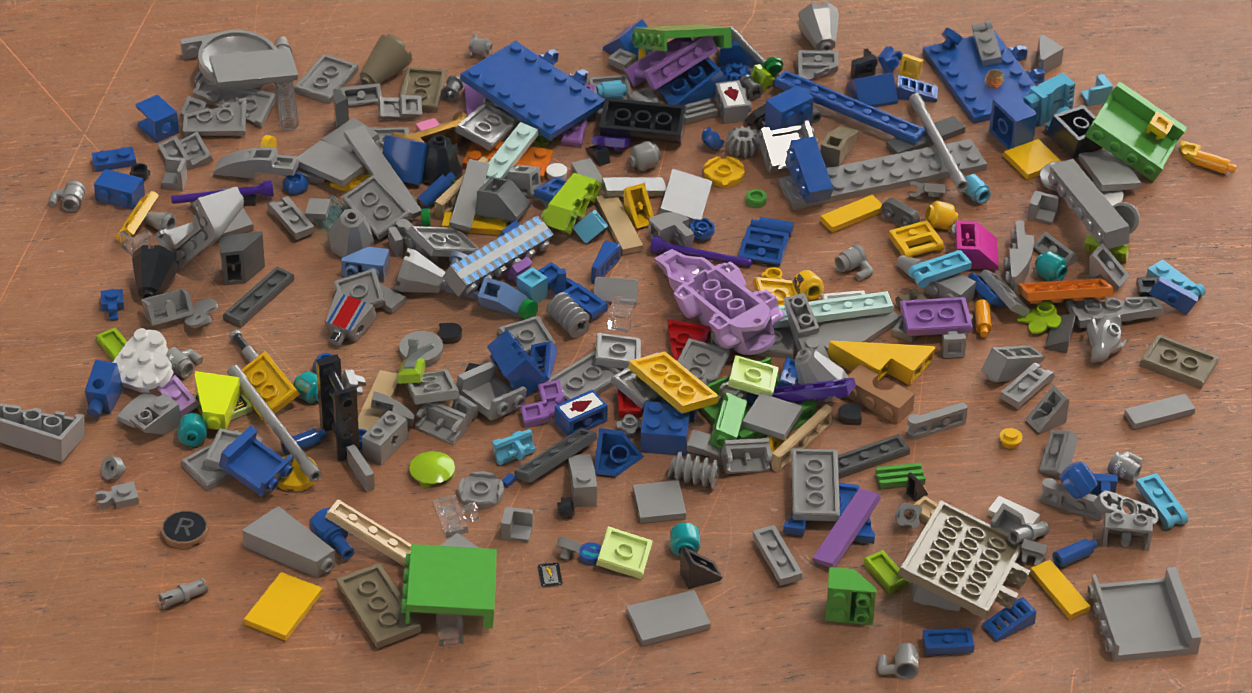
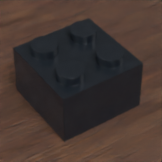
[1046,105,1103,159]

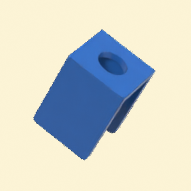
[136,95,179,143]

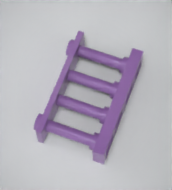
[624,36,718,90]

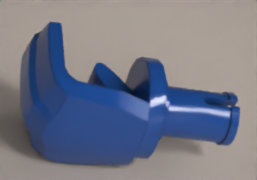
[1059,461,1098,499]
[309,508,355,560]

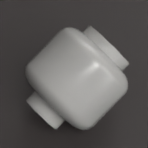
[629,141,661,171]

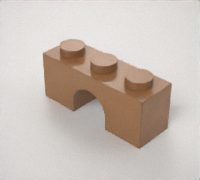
[847,364,915,425]

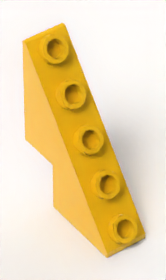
[827,341,935,386]

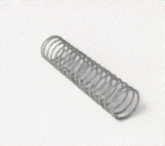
[275,81,299,131]

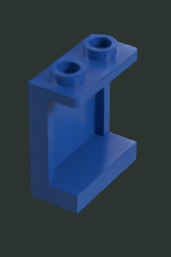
[219,426,294,497]

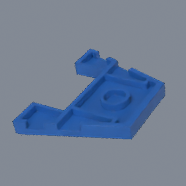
[783,483,875,544]

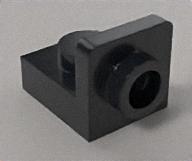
[851,48,878,79]

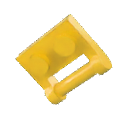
[889,220,944,258]

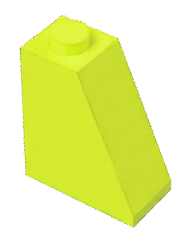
[194,371,241,430]

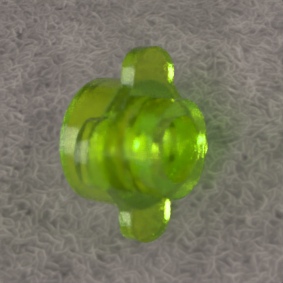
[535,133,555,148]

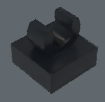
[744,104,766,130]

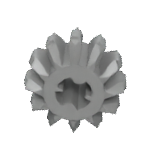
[726,126,760,159]

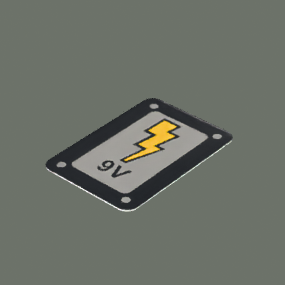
[538,563,563,587]

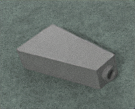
[242,506,335,578]

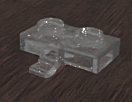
[433,494,479,538]

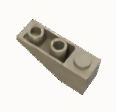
[820,125,860,167]

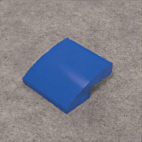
[383,135,428,185]
[738,226,789,266]

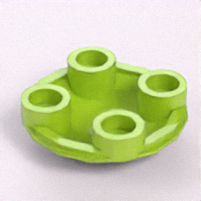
[409,451,455,488]

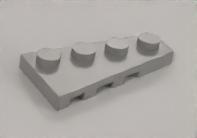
[193,78,277,128]
[1065,297,1163,328]

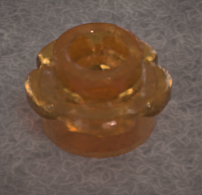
[985,69,1005,88]

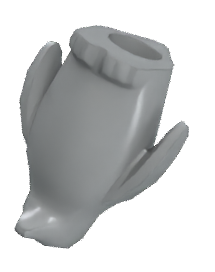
[1086,314,1127,363]

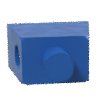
[85,360,123,417]

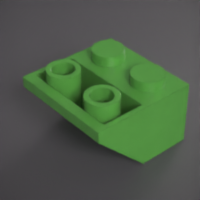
[825,567,876,625]

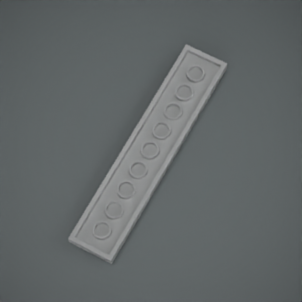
[778,139,987,210]

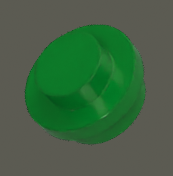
[763,57,784,75]

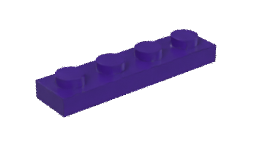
[772,377,856,403]

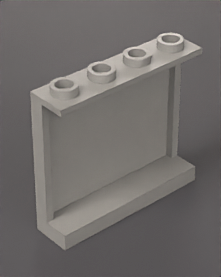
[1087,567,1201,662]

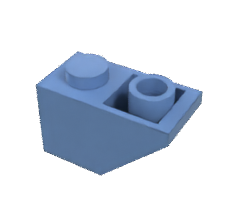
[341,247,390,282]
[478,277,529,317]

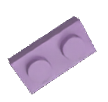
[157,375,199,417]

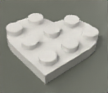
[113,328,173,393]

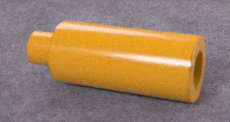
[1194,150,1237,174]
[974,300,992,338]

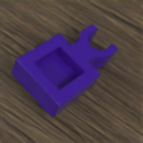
[592,135,631,151]

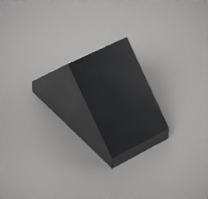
[680,547,723,589]

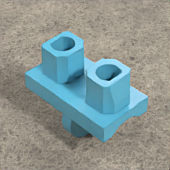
[492,429,536,465]

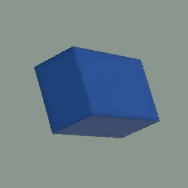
[502,473,516,488]

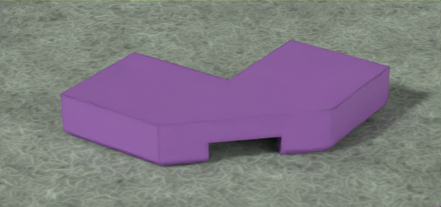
[520,380,565,428]

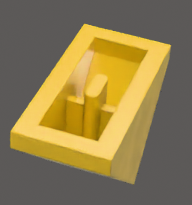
[624,183,654,229]

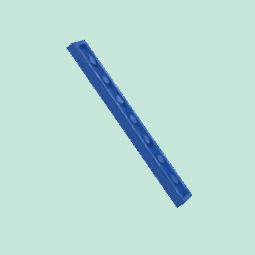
[774,70,926,145]

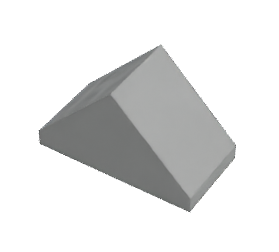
[1038,35,1064,73]
[1025,385,1070,434]

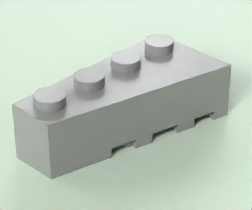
[0,403,85,462]

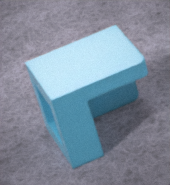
[1081,74,1113,106]
[572,210,608,243]
[517,267,548,303]

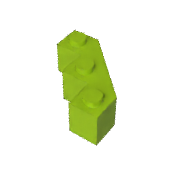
[542,173,602,235]

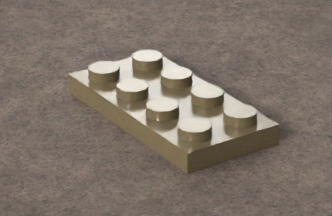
[336,563,421,649]

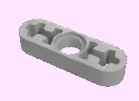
[1094,491,1159,525]

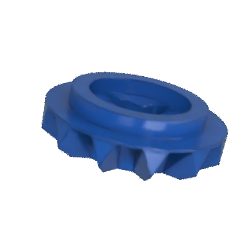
[720,62,751,82]

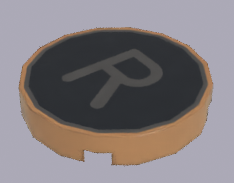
[161,510,209,549]

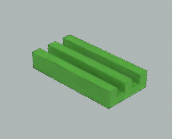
[875,463,926,489]

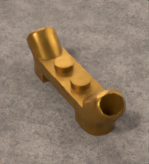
[391,112,471,147]

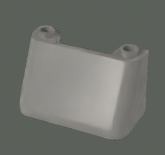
[154,187,244,269]

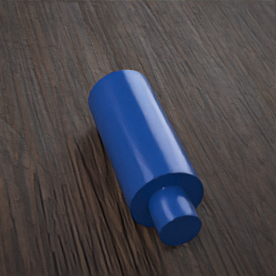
[418,172,456,208]
[750,217,794,237]
[280,428,327,455]
[1052,539,1098,568]

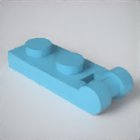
[908,250,972,288]
[1147,260,1206,298]
[1136,473,1188,529]

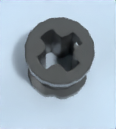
[739,75,763,100]
[441,76,464,102]

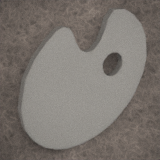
[185,298,218,328]

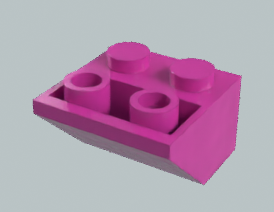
[954,221,999,270]

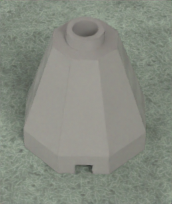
[797,2,839,51]
[328,208,373,258]
[394,248,446,293]
[795,348,848,404]

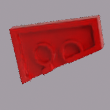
[667,319,710,361]

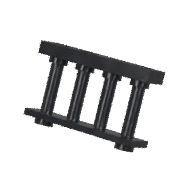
[316,354,360,462]

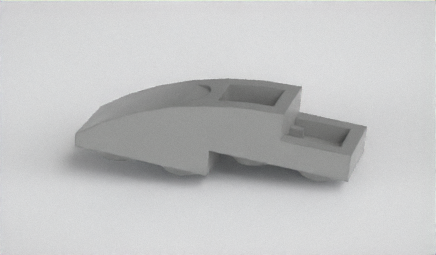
[214,147,299,179]
[1004,221,1034,292]
[783,293,830,360]

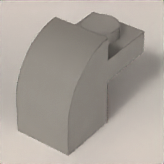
[648,212,694,248]

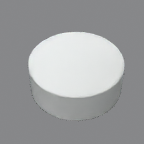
[546,163,567,180]

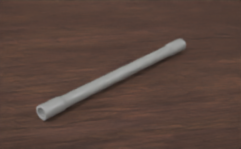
[909,93,968,191]
[227,365,322,482]

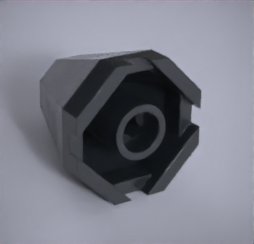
[422,135,463,185]
[132,245,180,299]

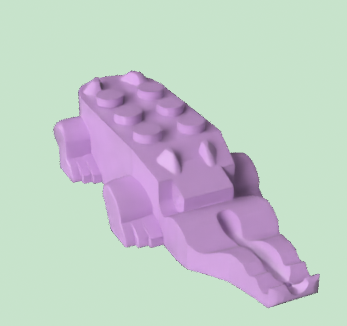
[654,249,783,355]

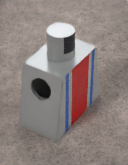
[326,292,377,347]

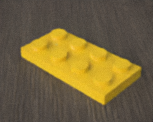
[628,352,719,413]

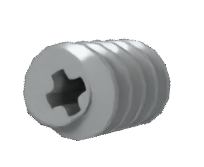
[546,292,590,338]
[668,451,719,489]

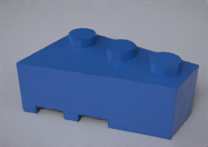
[785,136,833,204]
[487,330,547,397]

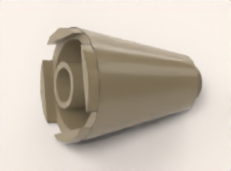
[359,34,413,85]

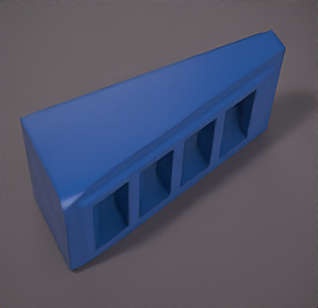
[897,75,938,102]
[591,241,621,284]
[530,341,557,380]
[982,597,1037,642]

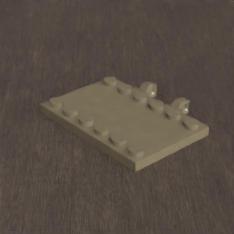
[897,500,1031,618]

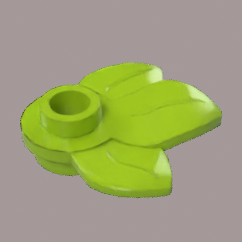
[1018,302,1061,334]

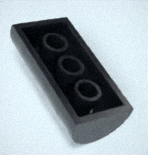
[599,97,686,144]

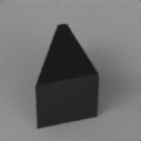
[585,145,611,167]
[906,472,928,502]

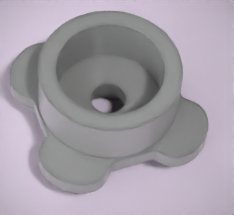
[616,414,642,436]

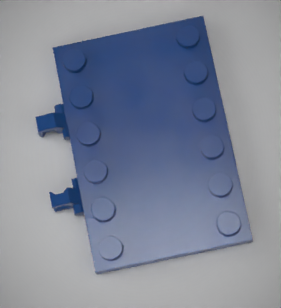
[922,31,1045,124]
[460,41,605,141]

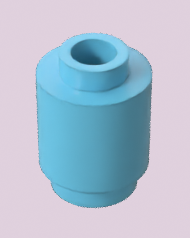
[596,80,627,99]
[963,174,991,204]

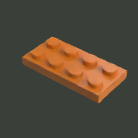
[463,141,553,182]
[1018,278,1113,304]

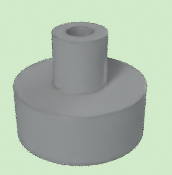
[101,456,126,480]
[556,537,581,560]

